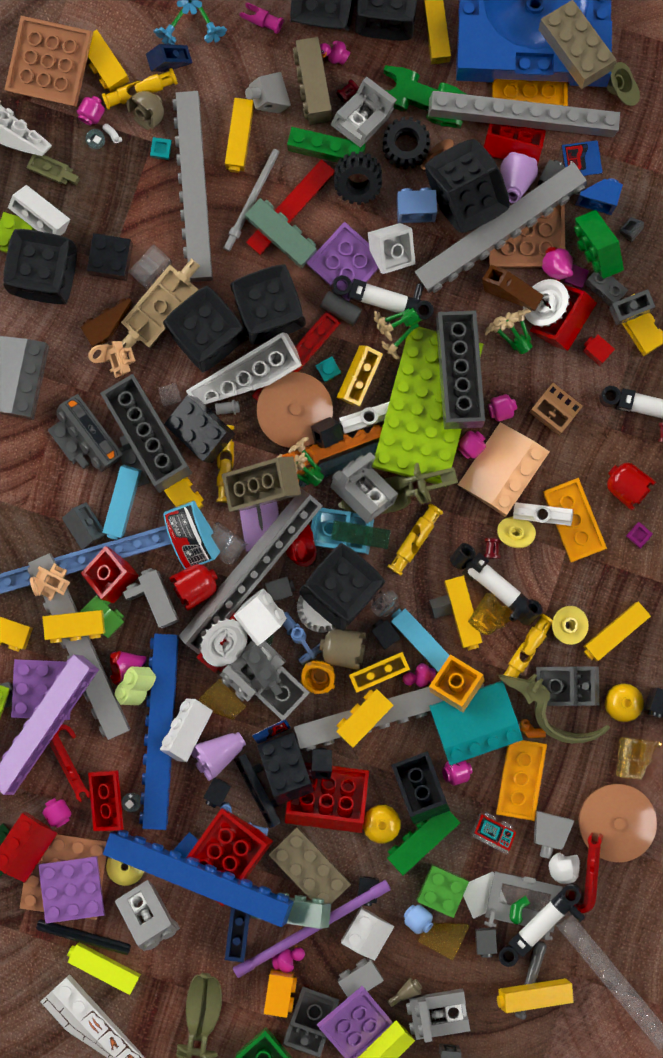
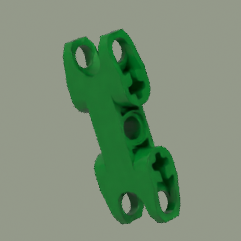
[383,65,468,129]

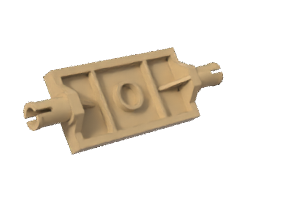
[121,258,200,348]

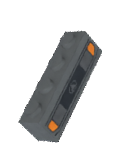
[56,394,123,472]

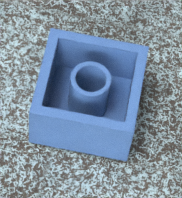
[396,187,437,223]

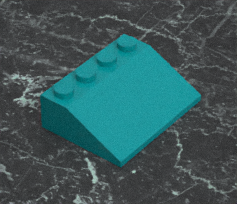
[429,681,523,765]

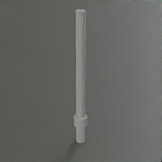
[223,149,280,252]

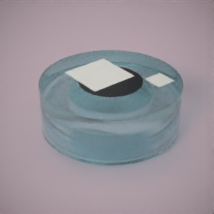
[86,129,105,149]
[122,792,141,812]

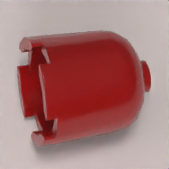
[607,462,656,511]
[169,564,218,611]

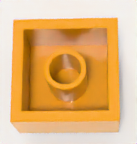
[429,654,484,712]
[264,968,297,1018]

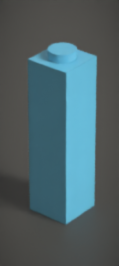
[102,465,142,540]
[391,608,450,672]

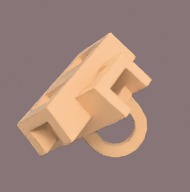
[88,341,135,378]
[30,563,70,601]

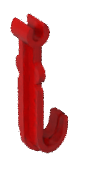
[49,724,90,803]
[568,832,603,913]

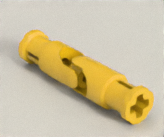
[102,68,178,110]
[216,425,234,503]
[387,503,443,576]
[503,613,553,678]

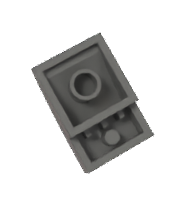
[536,667,600,706]
[282,987,339,1058]

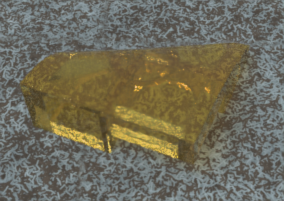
[468,593,512,635]
[198,679,247,720]
[617,737,661,779]
[418,922,469,960]

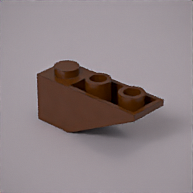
[482,265,544,311]
[81,298,133,347]

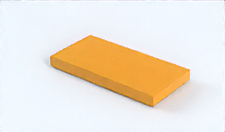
[492,79,568,106]
[542,477,607,563]
[496,740,547,821]

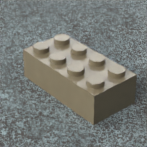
[538,0,616,89]
[293,37,332,125]
[222,456,301,512]
[269,826,351,904]

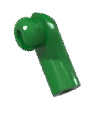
[509,895,531,925]

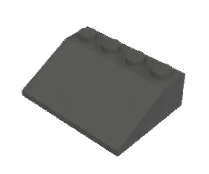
[0,336,49,420]

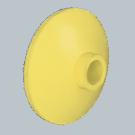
[497,516,536,548]
[552,606,589,645]
[106,857,144,886]

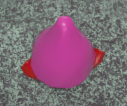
[542,247,573,282]
[109,651,147,686]

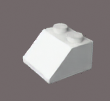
[368,223,415,274]
[234,588,287,646]
[341,906,394,961]

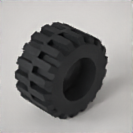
[383,117,430,169]
[334,151,382,205]

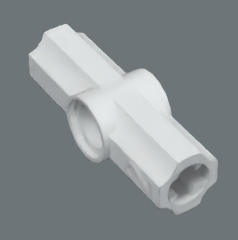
[339,402,389,434]
[513,502,573,526]

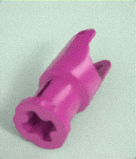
[239,3,284,34]

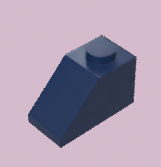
[146,44,193,72]

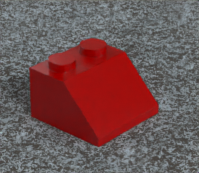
[81,546,139,603]

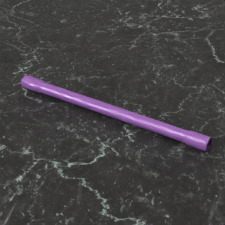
[233,880,391,978]

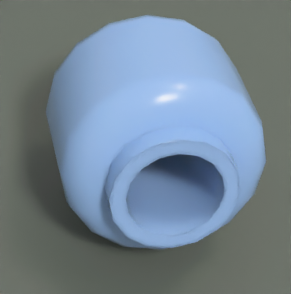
[404,905,433,934]

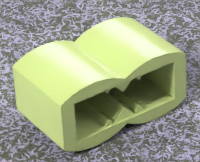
[114,666,156,705]

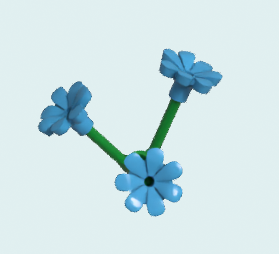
[153,0,227,45]

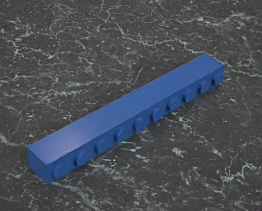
[139,634,179,830]
[103,830,294,927]

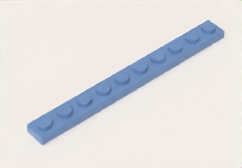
[0,526,171,594]

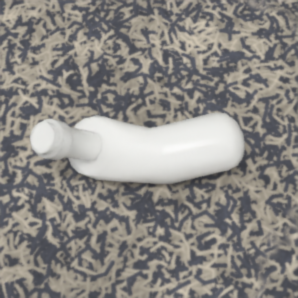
[102,124,122,143]

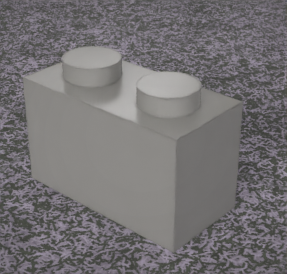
[338,958,384,998]

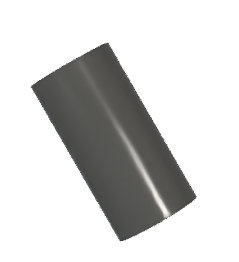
[320,291,362,326]

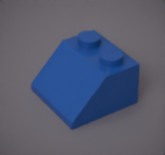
[575,178,623,215]

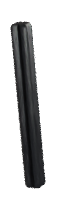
[36,920,131,955]

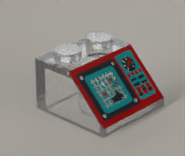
[470,812,516,855]

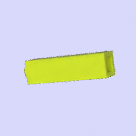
[67,942,141,995]
[358,1021,415,1058]

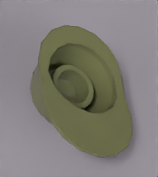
[606,62,640,106]

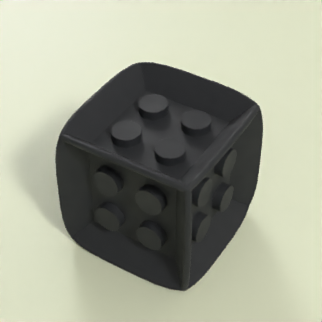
[290,0,354,31]
[355,0,417,41]
[425,139,510,233]
[3,229,77,304]
[230,264,306,345]
[163,285,247,373]
[299,543,385,631]

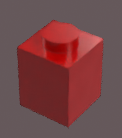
[583,334,615,366]

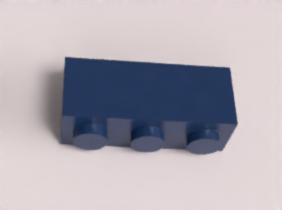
[225,907,251,963]

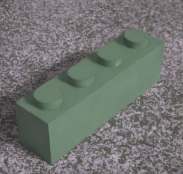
[245,198,317,269]
[250,891,331,929]

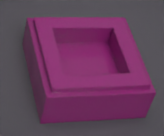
[564,264,589,289]
[626,522,653,549]

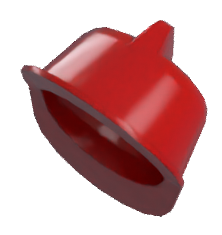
[286,525,317,566]

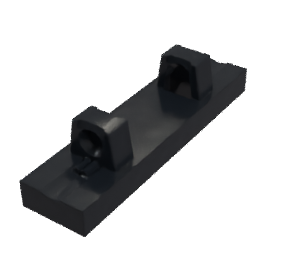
[234,754,282,828]

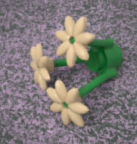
[374,308,421,359]
[485,308,533,354]
[277,437,324,487]

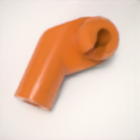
[519,719,546,738]

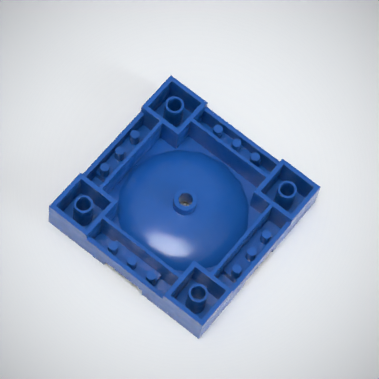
[456,0,612,87]

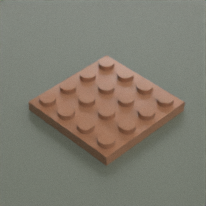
[4,16,93,107]
[489,192,565,268]
[20,834,107,920]

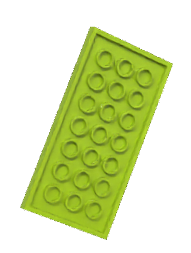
[372,326,484,487]

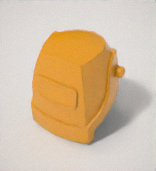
[301,661,335,694]

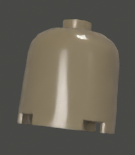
[319,629,366,670]

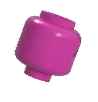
[77,96,105,126]
[488,394,517,422]
[458,431,486,459]
[442,760,473,786]
[42,798,71,828]

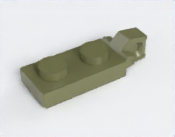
[26,154,80,186]

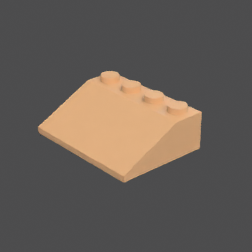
[458,422,550,517]

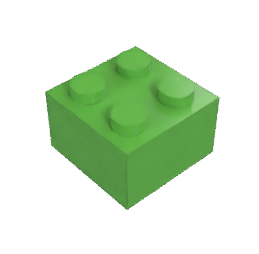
[416,864,469,918]

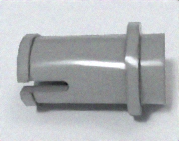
[215,400,240,415]

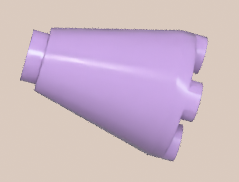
[500,152,538,203]
[191,732,246,781]

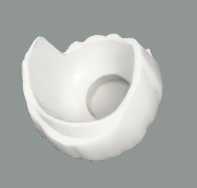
[549,853,580,884]

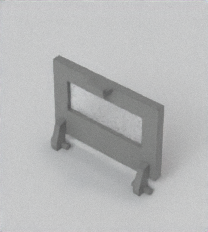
[484,871,563,940]

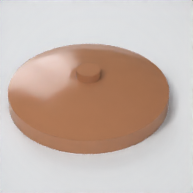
[256,372,333,448]
[578,784,657,862]

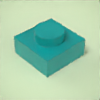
[150,137,172,160]
[316,356,341,383]

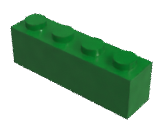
[287,127,365,163]
[387,811,460,876]

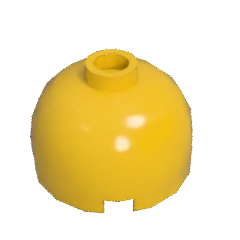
[604,684,644,722]
[363,805,401,844]

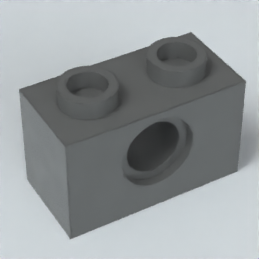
[584,271,628,306]
[609,289,656,326]

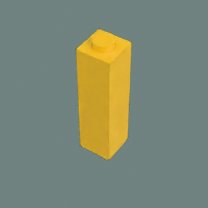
[423,0,451,64]
[225,98,254,173]
[444,576,483,651]
[583,601,651,661]
[497,978,574,1013]

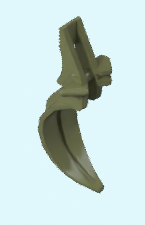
[338,463,458,514]
[498,673,610,744]
[176,972,222,1058]

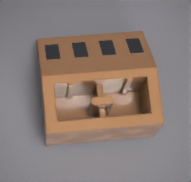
[529,383,583,436]

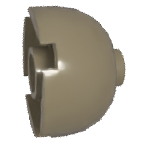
[126,91,164,130]

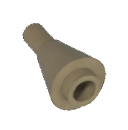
[388,978,422,1007]

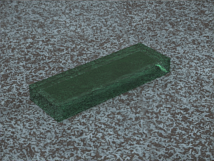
[330,520,391,549]

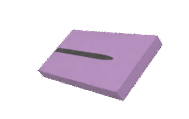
[240,502,279,552]

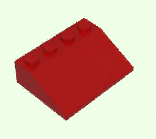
[285,762,369,833]
[186,808,273,907]

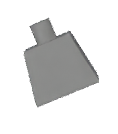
[245,72,291,113]
[534,811,574,859]

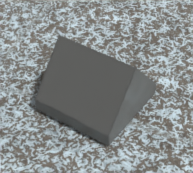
[619,217,644,242]
[429,595,453,619]

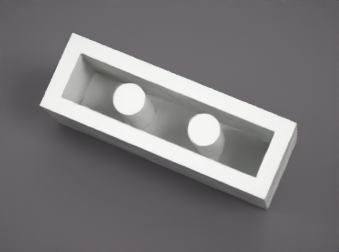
[8,185,70,236]
[160,699,213,762]

